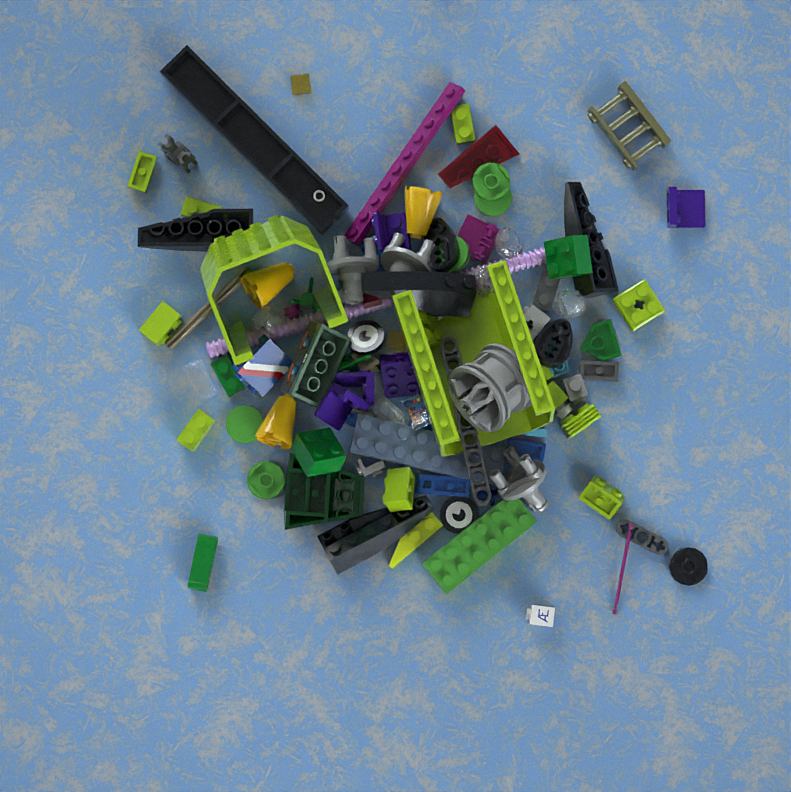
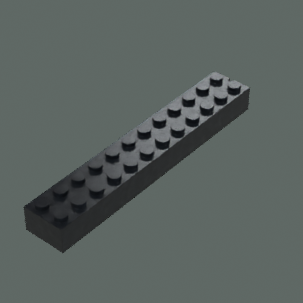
[160,45,349,235]

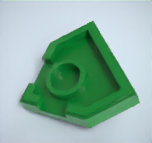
[580,319,622,361]

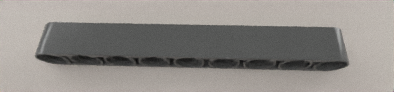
[441,337,491,506]

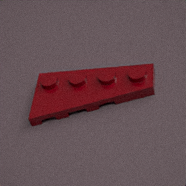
[437,125,519,189]

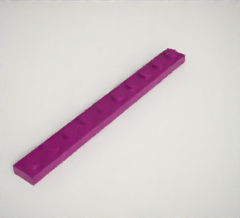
[344,82,466,246]

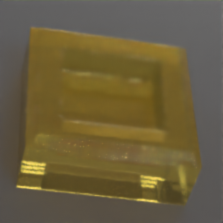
[290,73,311,96]
[385,329,406,352]

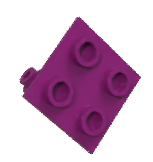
[457,214,502,265]

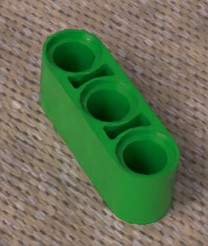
[187,533,218,592]

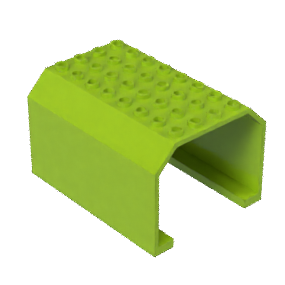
[200,215,348,366]
[392,260,555,456]

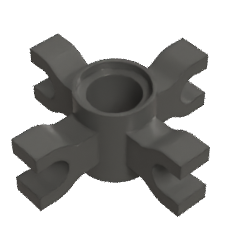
[158,134,198,173]

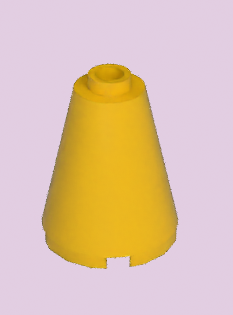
[405,186,443,239]
[240,262,295,309]
[255,394,296,450]

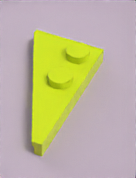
[389,512,443,569]

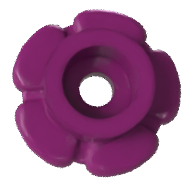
[284,304,302,319]

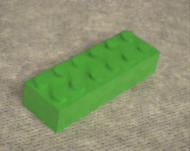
[422,499,537,594]

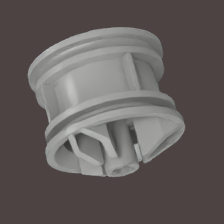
[448,343,532,432]

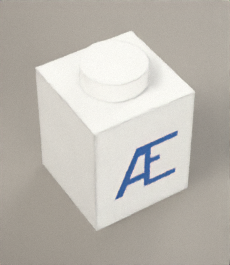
[526,605,555,627]

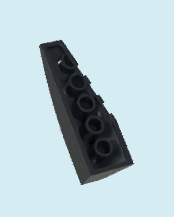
[564,182,619,299]
[137,208,254,252]
[361,271,477,318]

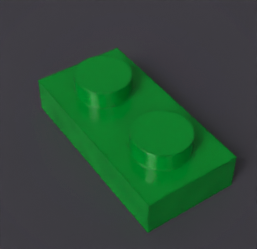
[211,355,246,397]

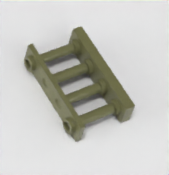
[588,81,671,171]

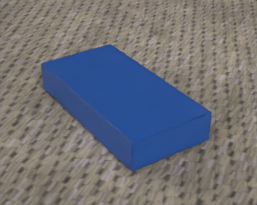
[506,438,546,462]

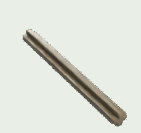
[165,266,253,350]

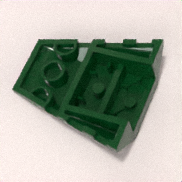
[284,453,365,530]

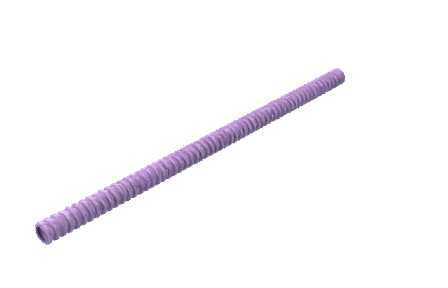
[206,247,547,359]

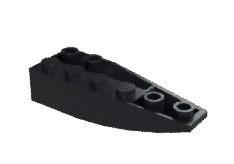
[317,495,434,575]

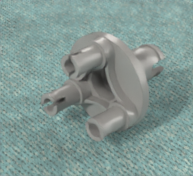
[380,233,435,272]
[327,236,379,305]
[489,447,548,513]

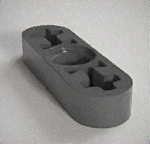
[616,520,669,555]

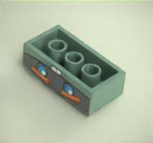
[279,320,351,408]

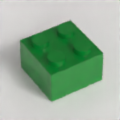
[544,235,593,280]
[290,427,347,477]

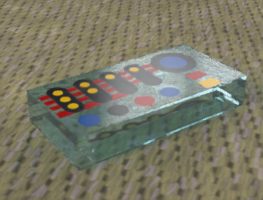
[400,394,431,431]

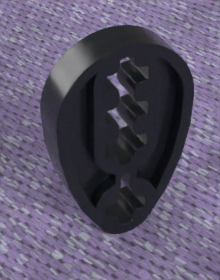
[423,218,460,272]
[533,318,573,368]

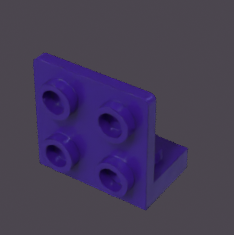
[666,187,706,228]
[372,212,412,252]
[380,351,422,399]
[335,370,375,405]
[314,382,370,431]

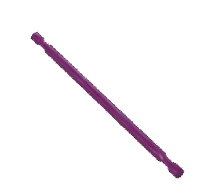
[612,523,633,614]

